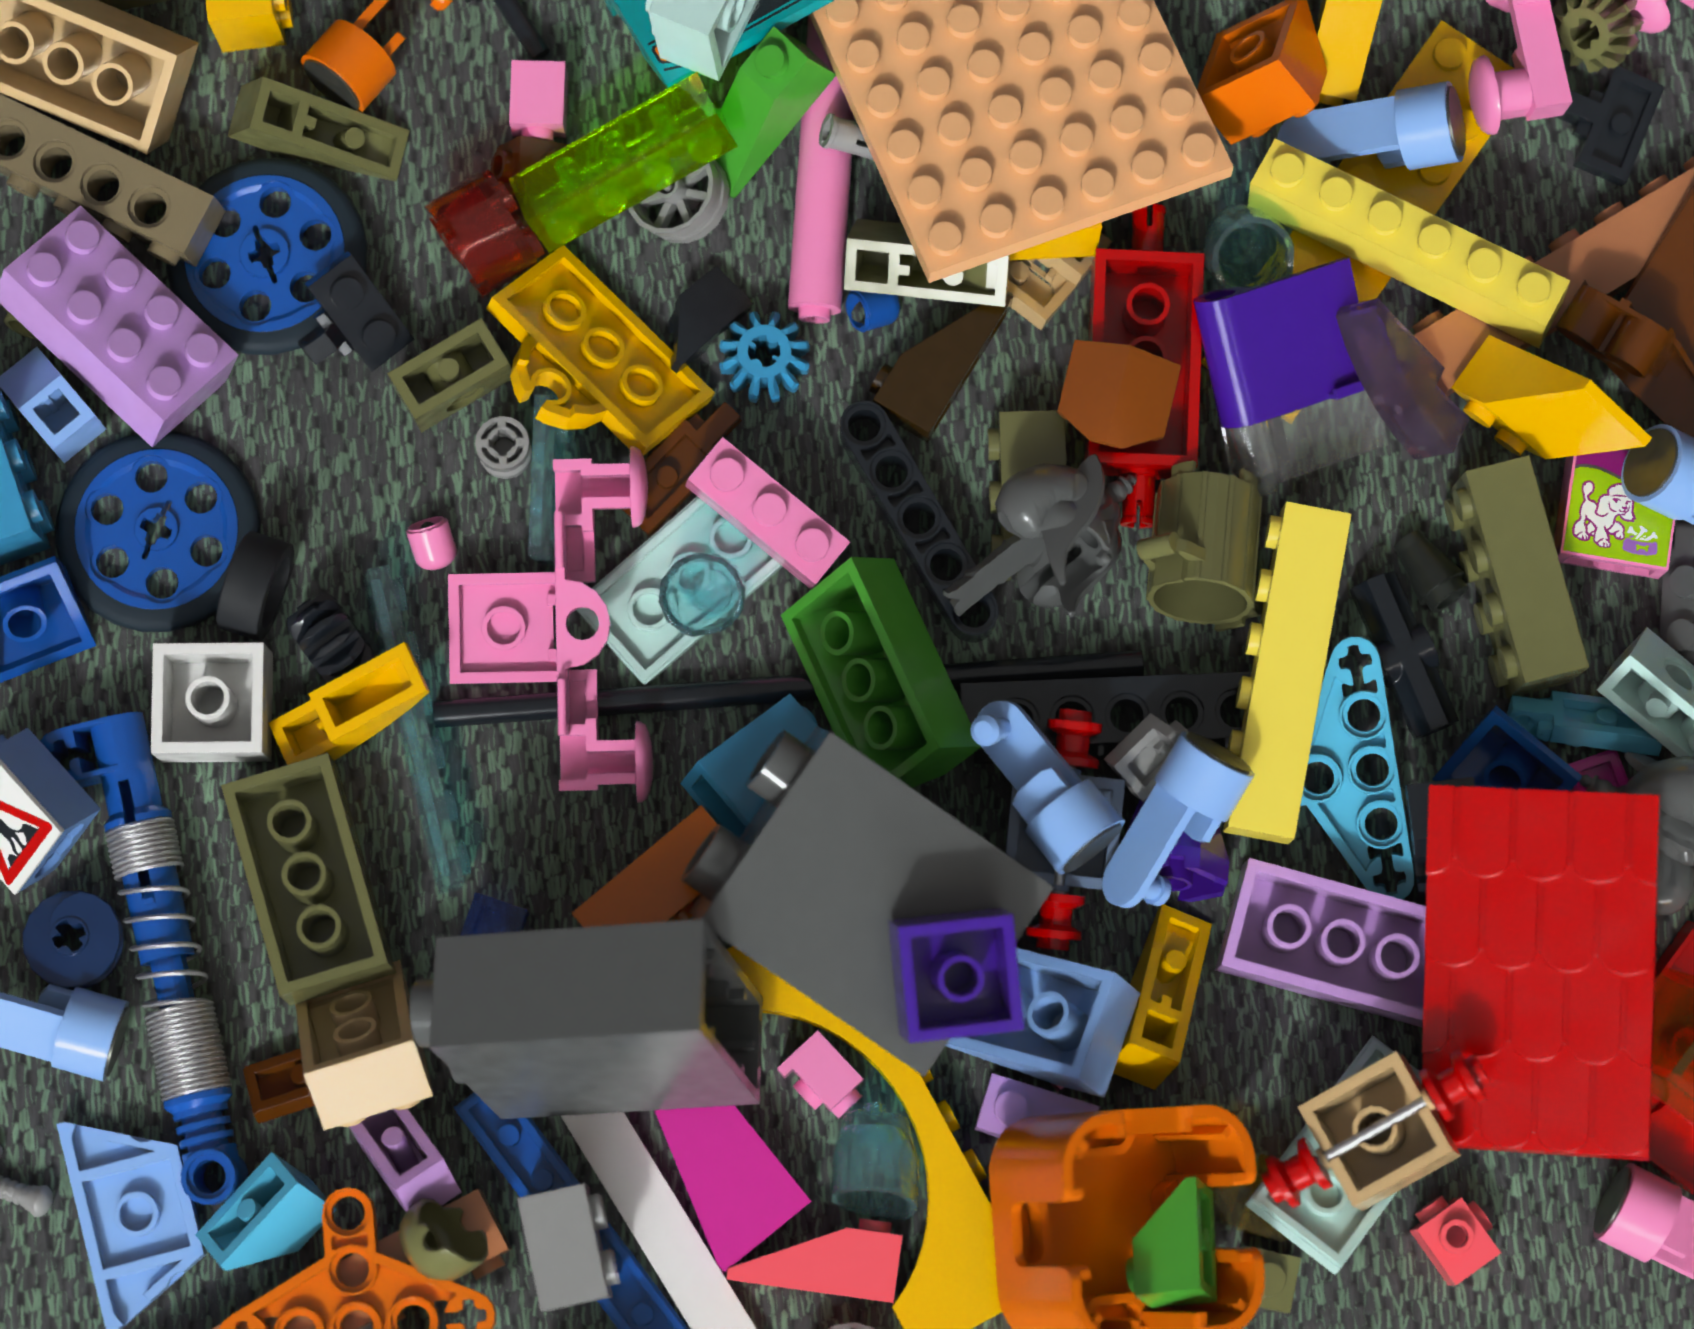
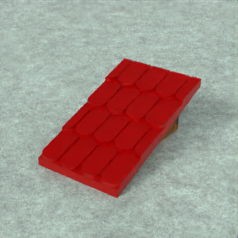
[1422,785,1661,1161]

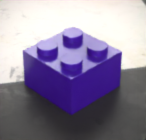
[888,908,1024,1043]

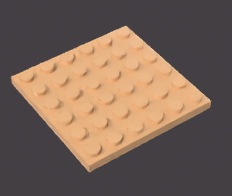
[809,0,1234,283]

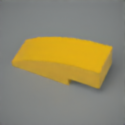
[268,642,430,765]

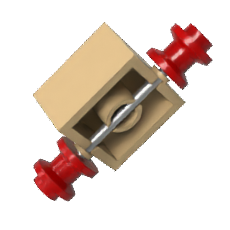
[1261,1049,1491,1211]

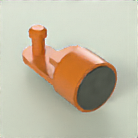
[301,0,453,113]

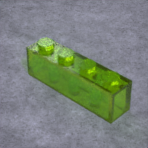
[509,72,738,253]

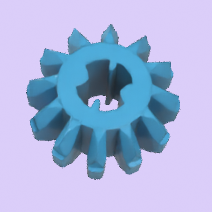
[719,311,809,403]

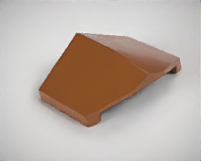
[1057,340,1181,449]

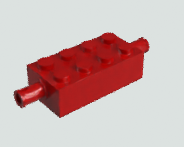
[1084,204,1205,529]

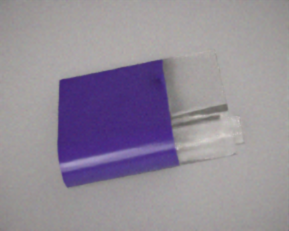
[1193,257,1388,497]

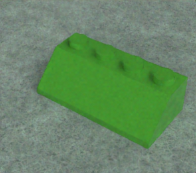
[781,557,981,788]

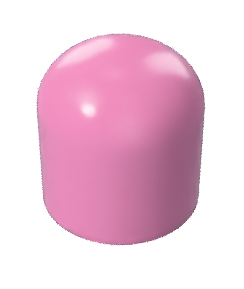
[406,516,457,571]

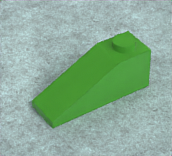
[696,26,836,199]

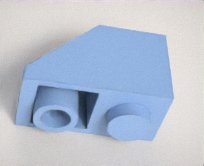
[0,347,106,463]

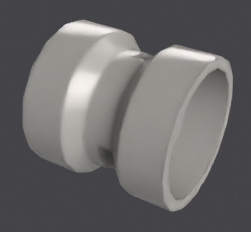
[475,416,533,479]

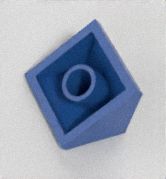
[0,556,97,683]
[1432,706,1583,791]

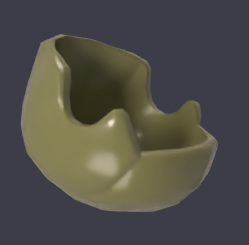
[399,1198,489,1281]

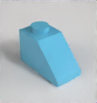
[195,1152,337,1271]

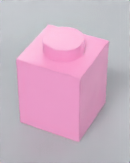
[509,60,568,142]

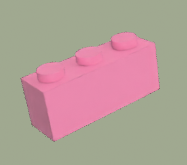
[685,437,850,589]

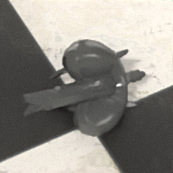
[943,454,1137,618]
[1579,752,1694,915]

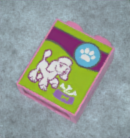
[1554,430,1675,579]

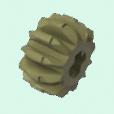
[1552,0,1644,73]

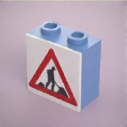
[0,728,101,895]

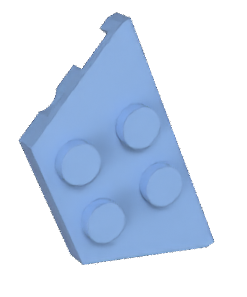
[56,1122,207,1329]

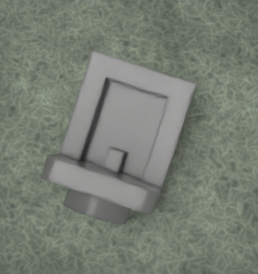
[1104,713,1189,802]

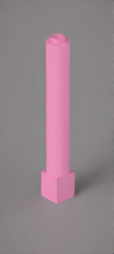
[788,15,855,324]

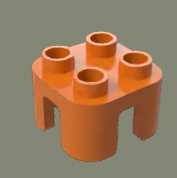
[989,1105,1265,1329]

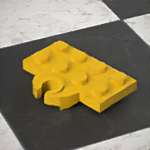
[486,244,715,456]

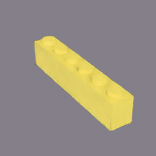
[1248,138,1571,348]
[1223,501,1352,845]

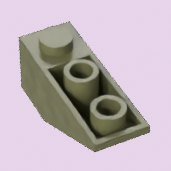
[987,410,1066,581]

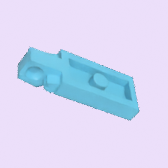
[1507,690,1662,756]

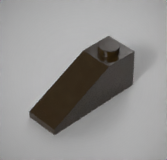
[869,293,1013,443]

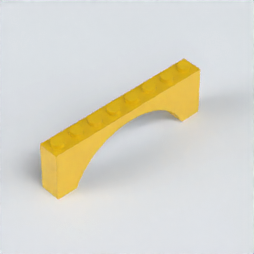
[727,946,1002,1329]

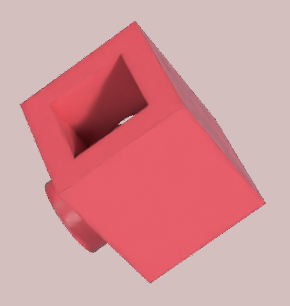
[1409,1195,1501,1286]

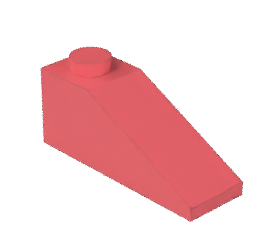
[726,1218,903,1303]

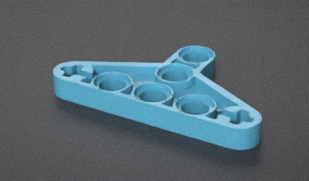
[1300,636,1415,900]

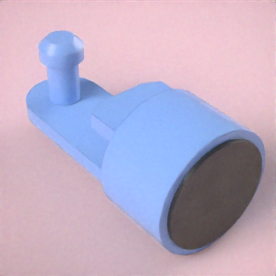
[1277,81,1466,170]
[1621,424,1694,525]
[971,700,1125,874]
[1102,731,1255,908]
[0,983,130,1082]

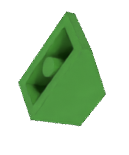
[1126,1177,1217,1309]

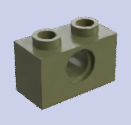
[387,318,511,433]

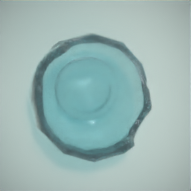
[658,553,746,637]

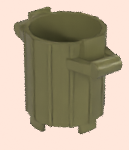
[1136,460,1264,632]

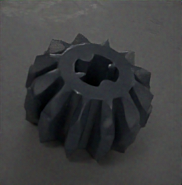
[287,592,375,683]

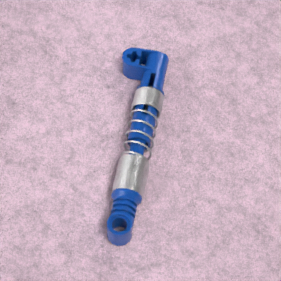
[40,712,248,1205]

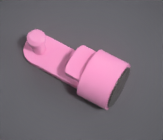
[1593,1163,1694,1280]

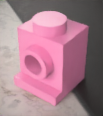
[777,1030,863,1119]

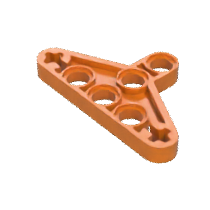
[219,1187,497,1329]

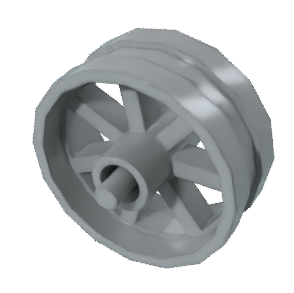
[625,140,730,243]

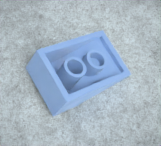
[946,948,1140,1098]

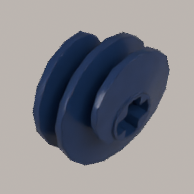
[23,890,125,990]

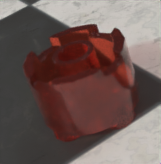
[423,169,545,297]

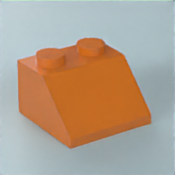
[1197,0,1327,145]

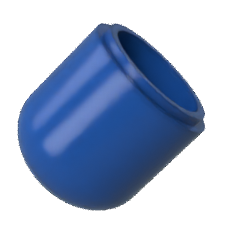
[846,291,901,332]

